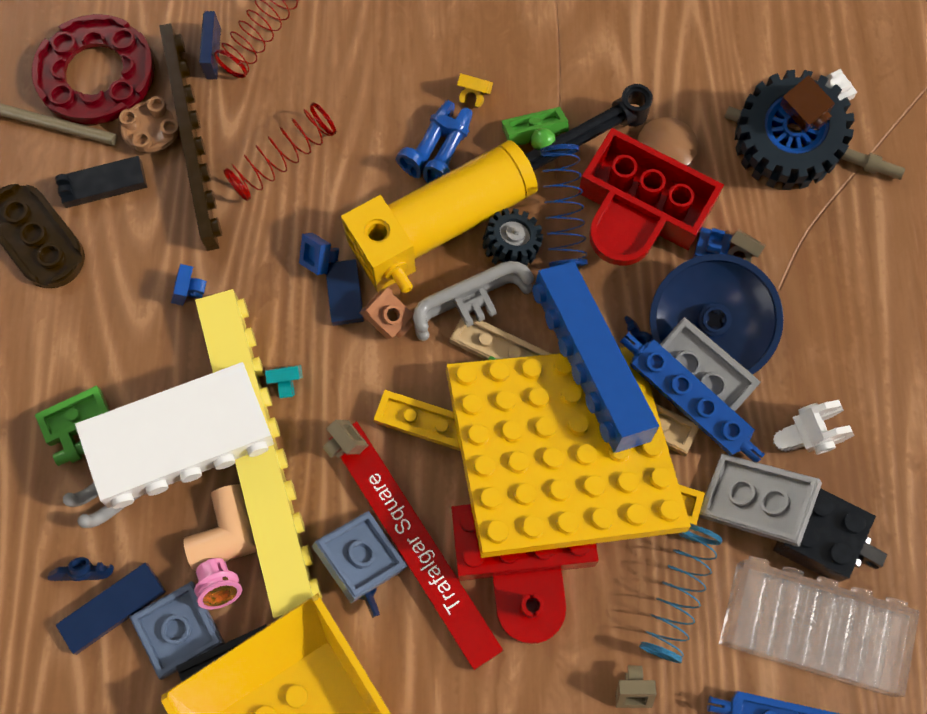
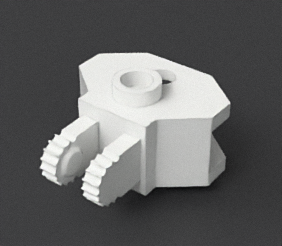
[773,400,854,455]

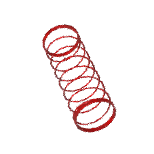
[214,0,298,78]
[223,102,337,201]

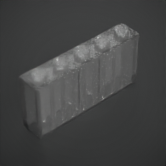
[719,556,920,697]

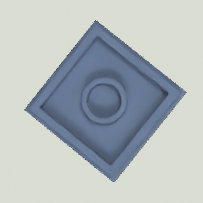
[311,511,408,603]
[129,581,225,680]

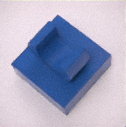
[693,227,732,258]
[299,233,339,275]
[171,264,207,306]

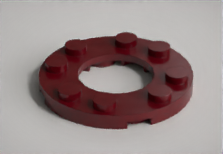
[32,14,155,124]

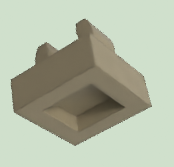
[727,229,766,263]
[323,419,369,458]
[615,665,657,708]

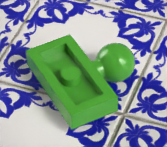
[502,107,569,150]

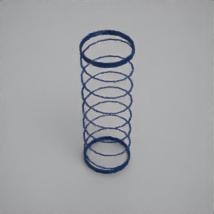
[540,144,588,267]

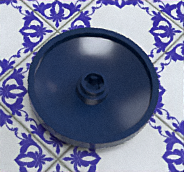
[649,254,784,375]

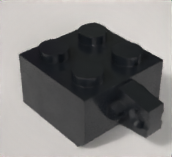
[773,488,888,582]

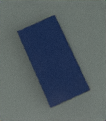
[199,11,221,79]
[326,259,364,326]

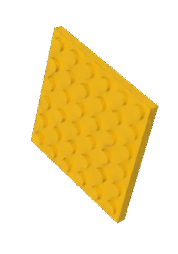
[446,347,691,558]

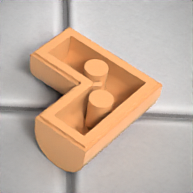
[183,484,257,571]

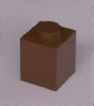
[780,75,835,133]

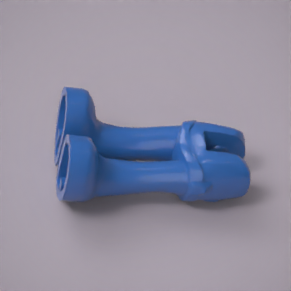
[396,100,473,183]

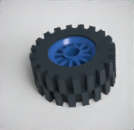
[734,70,855,190]

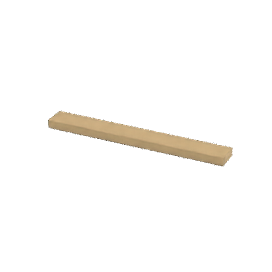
[450,315,699,456]

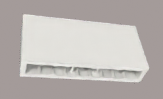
[75,362,274,509]

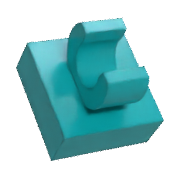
[265,365,303,398]

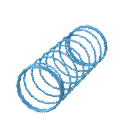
[639,524,723,663]

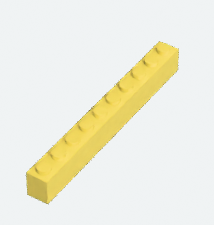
[195,289,322,620]

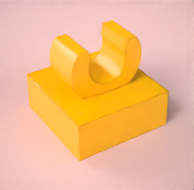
[457,73,493,107]

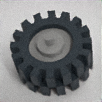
[482,208,543,266]

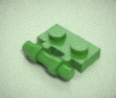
[35,386,110,466]

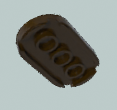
[0,184,85,288]

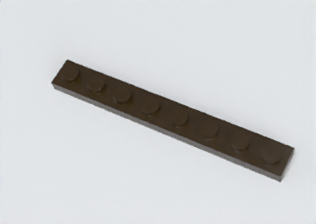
[159,23,222,251]

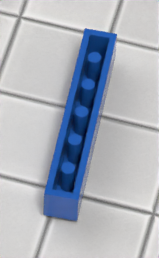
[532,261,659,453]

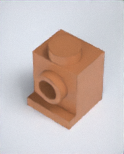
[359,287,413,339]

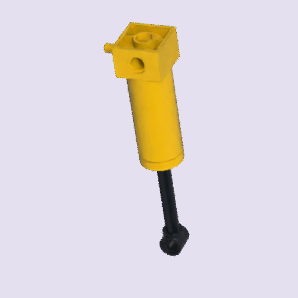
[341,84,653,293]

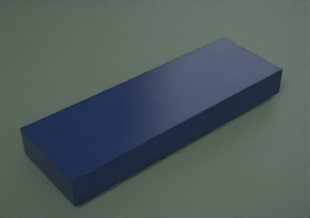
[56,563,166,655]

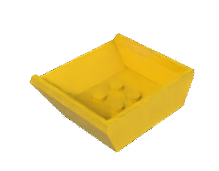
[161,593,391,714]

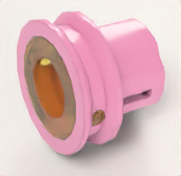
[194,558,242,610]

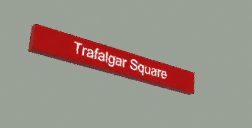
[329,421,504,671]

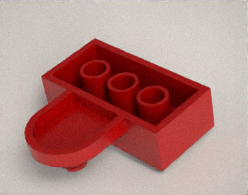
[578,128,724,266]
[451,504,599,644]

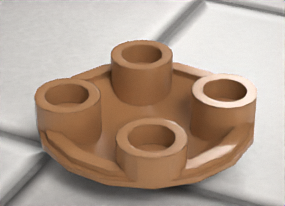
[119,96,180,153]
[638,117,698,166]

